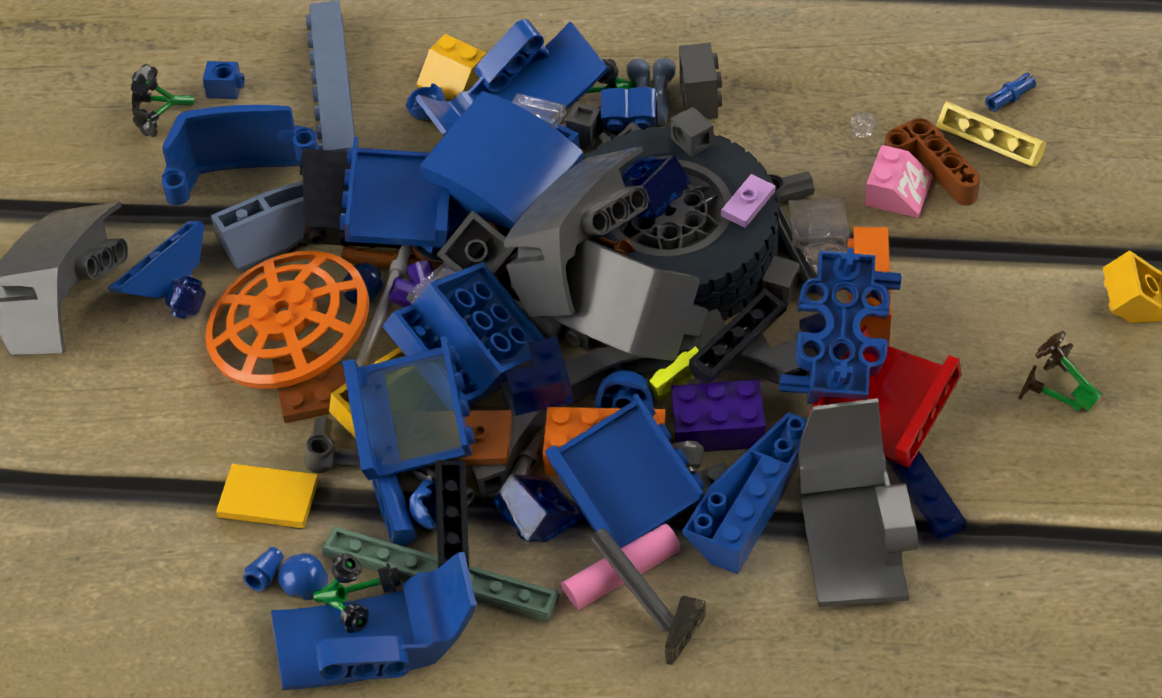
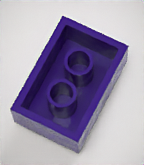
[671,379,765,452]

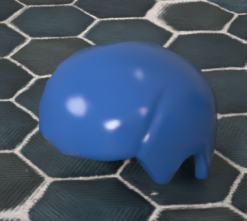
[405,83,446,121]
[278,553,328,601]

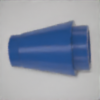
[243,547,284,591]

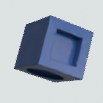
[202,61,245,99]

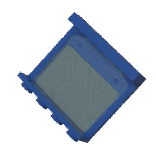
[342,336,476,480]

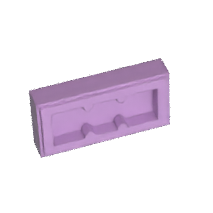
[721,174,775,228]

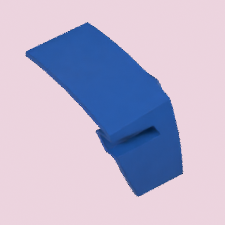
[415,19,610,136]
[271,552,477,690]

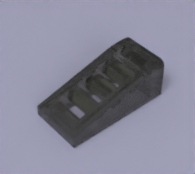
[665,595,706,665]

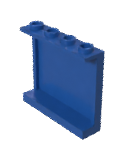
[340,137,450,248]
[545,393,705,548]

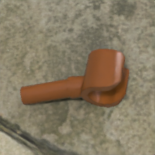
[598,237,636,256]

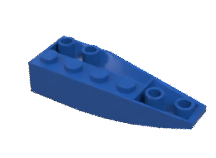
[683,412,807,574]

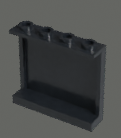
[299,149,411,249]

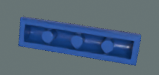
[371,474,417,546]

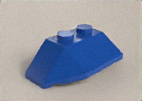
[108,221,204,299]

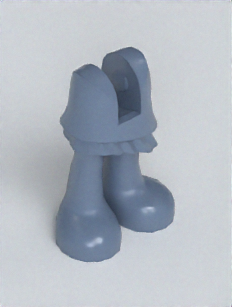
[626,58,676,127]

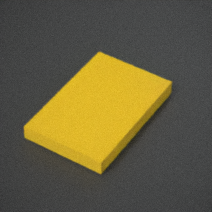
[216,464,319,528]

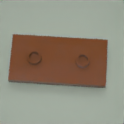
[394,410,513,466]

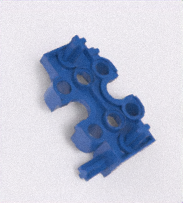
[779,248,902,404]

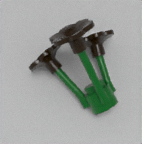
[1018,331,1103,412]

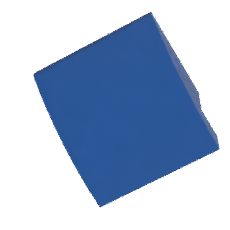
[419,91,584,229]
[382,262,553,411]

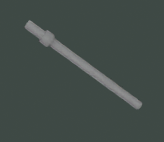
[356,245,412,367]

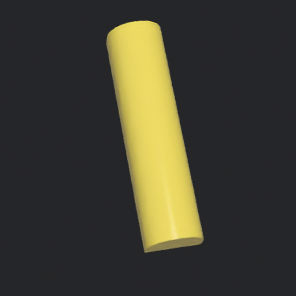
[936,101,1046,167]

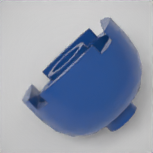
[595,370,654,408]

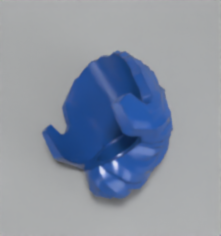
[409,479,436,530]

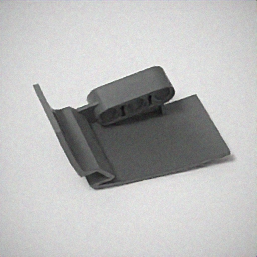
[504,146,649,317]
[0,202,128,355]
[798,398,919,607]

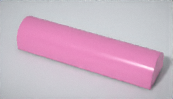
[561,523,680,611]

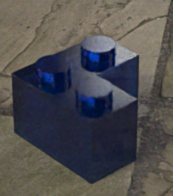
[506,336,573,416]

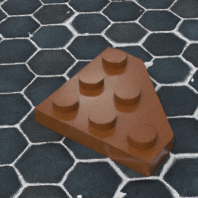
[272,348,346,423]

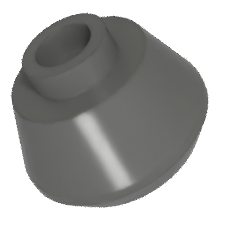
[672,441,704,474]

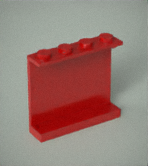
[809,325,962,468]

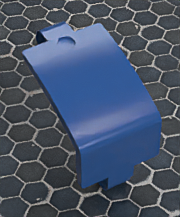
[162,104,319,205]

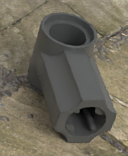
[769,172,815,208]

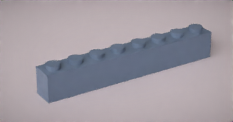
[305,0,355,152]

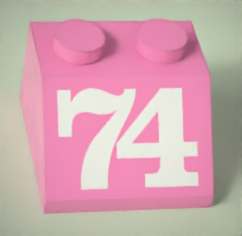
[865,145,933,218]

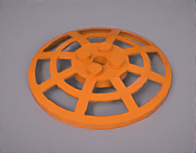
[205,251,369,389]

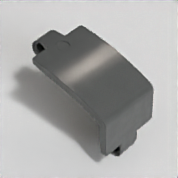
[549,239,708,361]

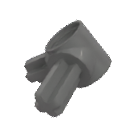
[305,415,361,473]

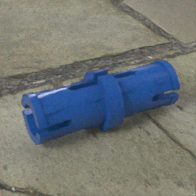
[985,72,1036,112]

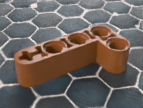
[885,118,980,205]

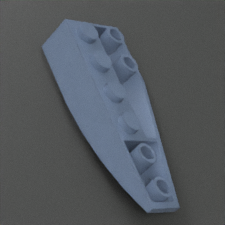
[211,181,304,273]

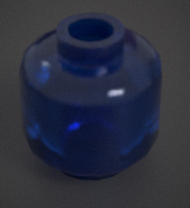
[342,262,383,305]
[165,275,206,319]

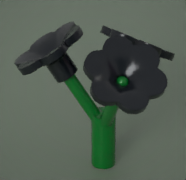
[131,64,194,137]

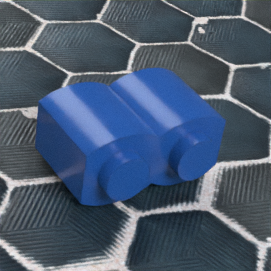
[601,87,656,131]

